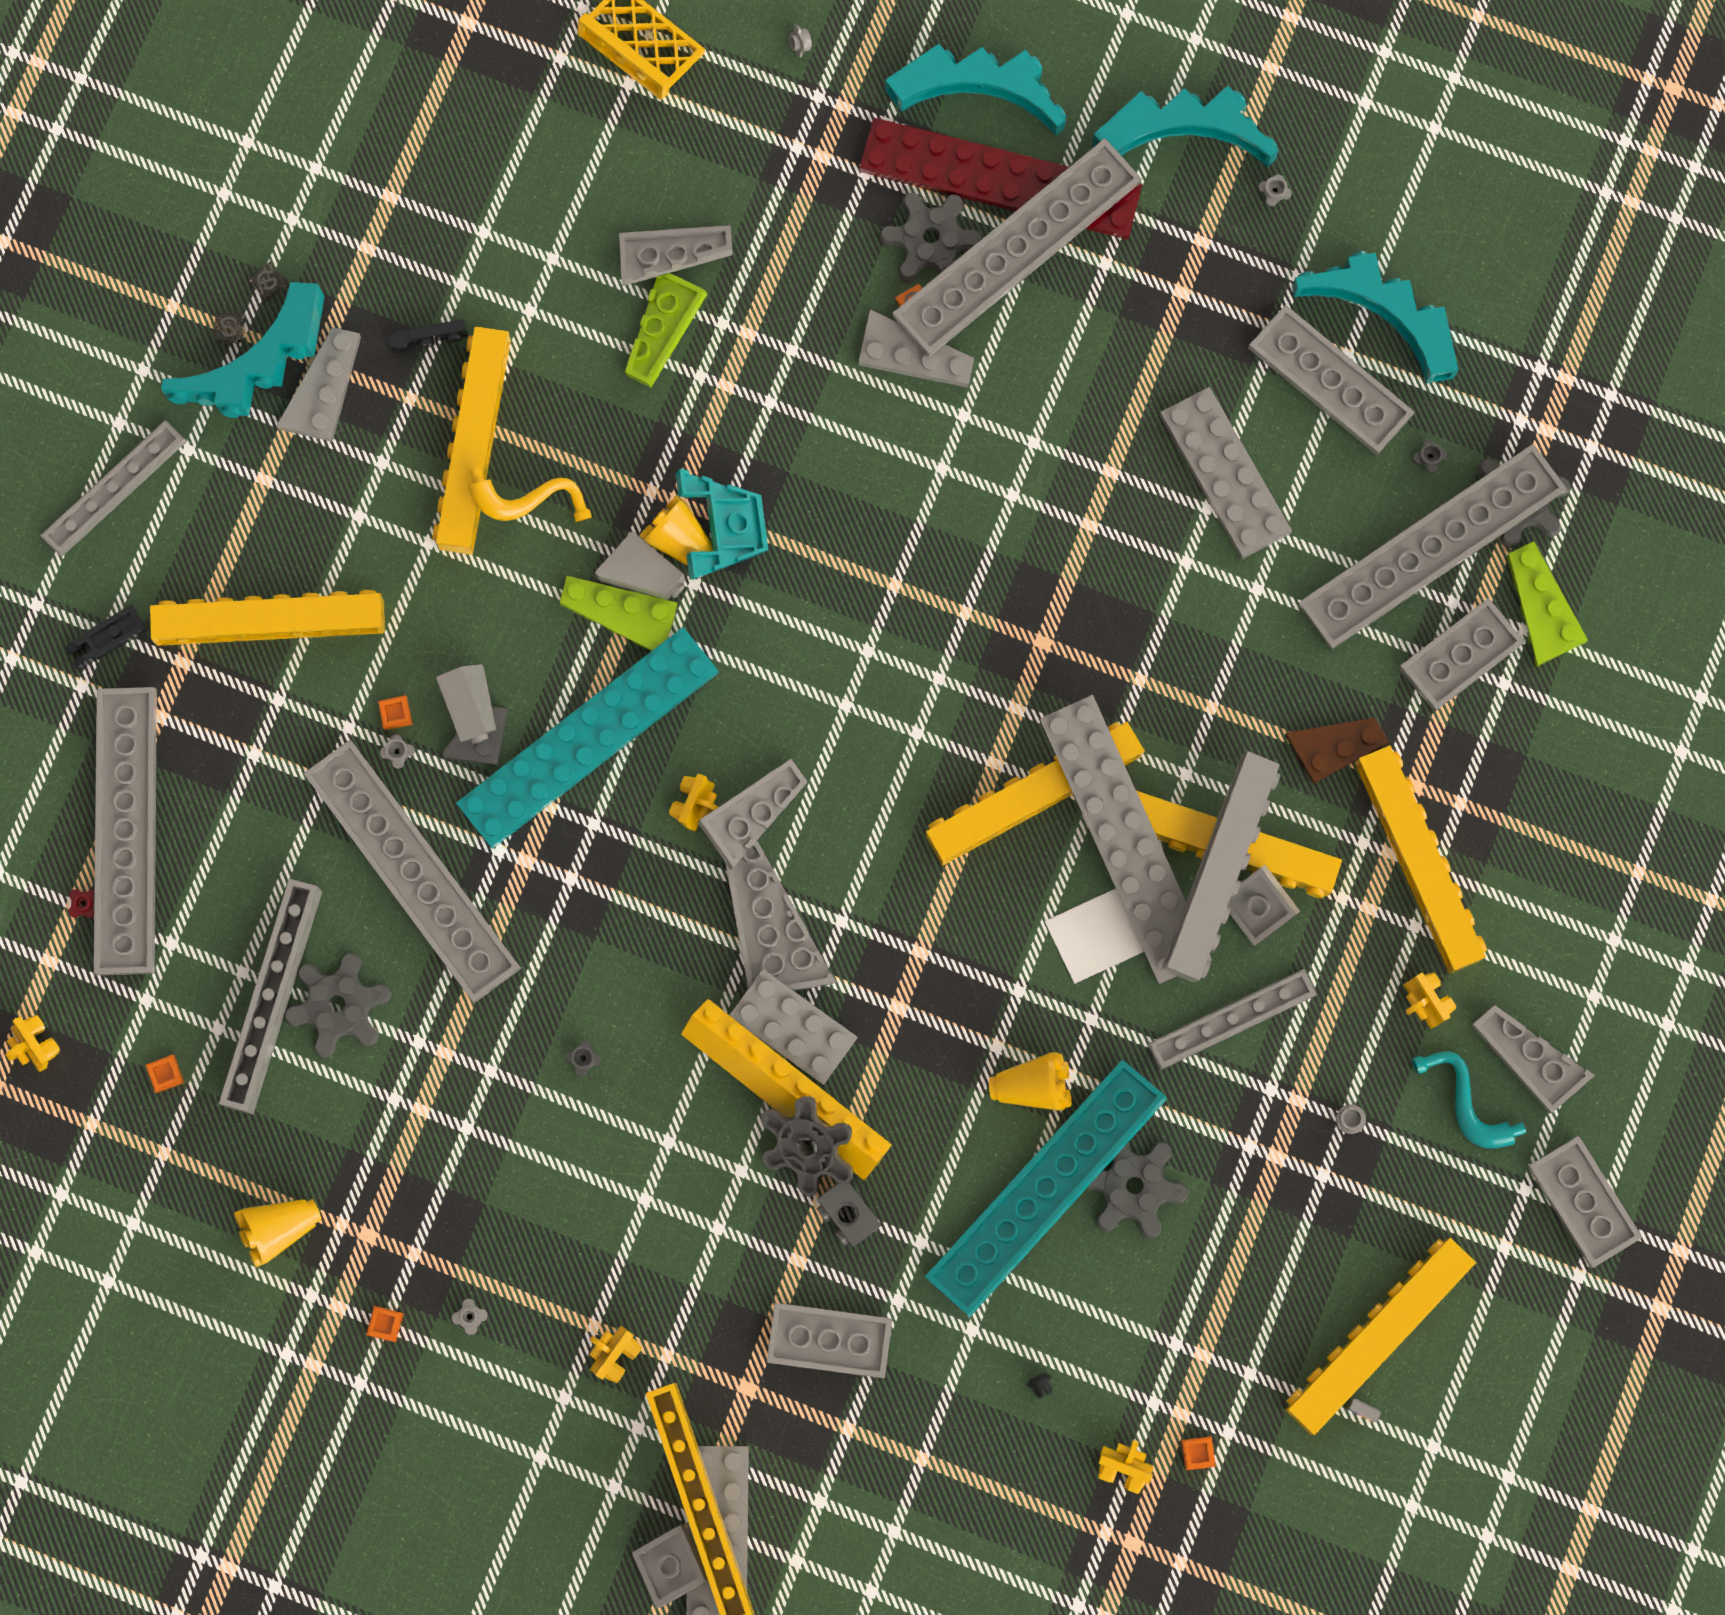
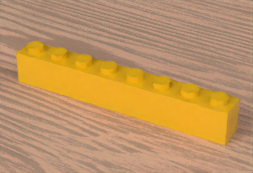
[433,327,511,555]
[150,590,385,646]
[925,722,1145,866]
[1355,745,1487,974]
[1136,791,1342,898]
[681,999,892,1180]
[1285,1238,1476,1435]
[645,1383,755,1615]

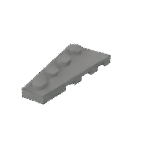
[619,225,733,286]
[859,310,974,388]
[276,327,361,442]
[698,759,807,869]
[1471,1005,1595,1114]

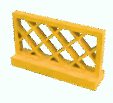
[577,0,705,101]

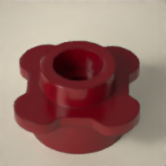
[68,889,95,918]

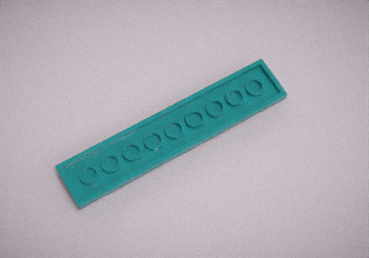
[456,627,719,849]
[925,1060,1167,1318]

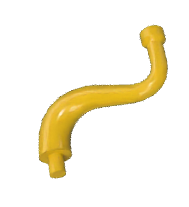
[469,467,592,522]

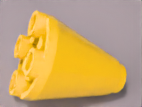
[639,495,713,566]
[989,1052,1072,1111]
[233,1199,321,1268]

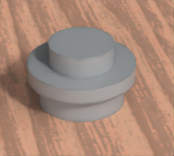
[1336,1104,1366,1134]

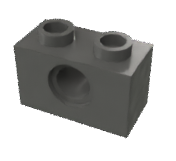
[816,1183,881,1248]

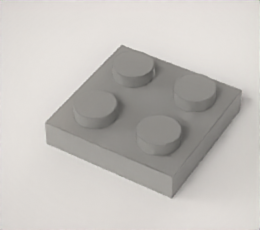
[1227,865,1300,946]
[632,1525,708,1608]

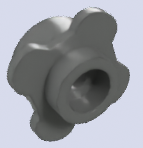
[1413,440,1447,473]
[566,1041,601,1076]

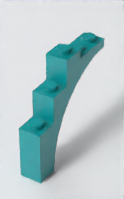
[885,44,1066,136]
[1092,86,1279,167]
[1292,251,1459,384]
[161,282,325,418]

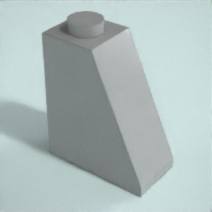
[595,531,685,600]
[436,664,496,745]

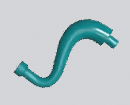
[1412,1051,1526,1149]

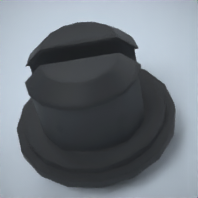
[1027,1373,1053,1398]

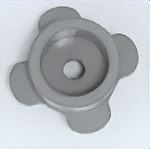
[788,25,812,58]
[1259,175,1292,206]
[380,735,415,769]
[452,1299,488,1335]

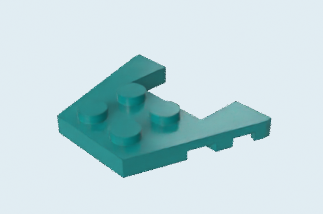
[675,469,769,580]

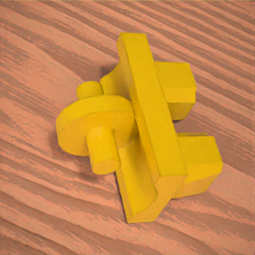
[669,774,718,832]
[1403,972,1456,1029]
[6,1015,60,1072]
[589,1326,642,1383]
[1098,1439,1154,1494]

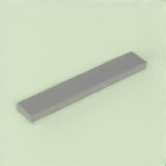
[40,420,186,557]
[1147,969,1317,1071]

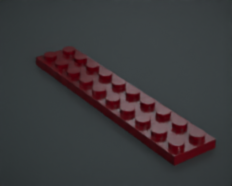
[859,117,1142,240]

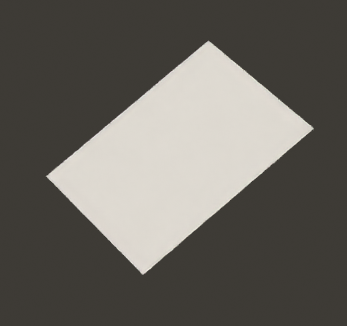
[1045,889,1144,984]

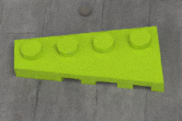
[625,273,707,388]
[1507,541,1588,667]
[560,576,678,651]

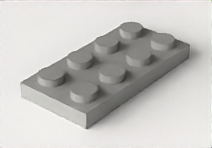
[1399,598,1525,712]
[730,969,858,1085]
[1527,1136,1643,1268]
[767,1303,892,1378]

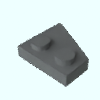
[442,707,508,767]

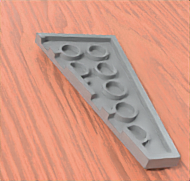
[725,841,836,991]

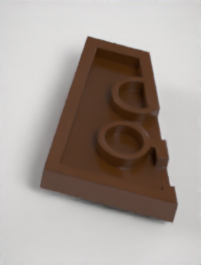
[1285,718,1389,784]

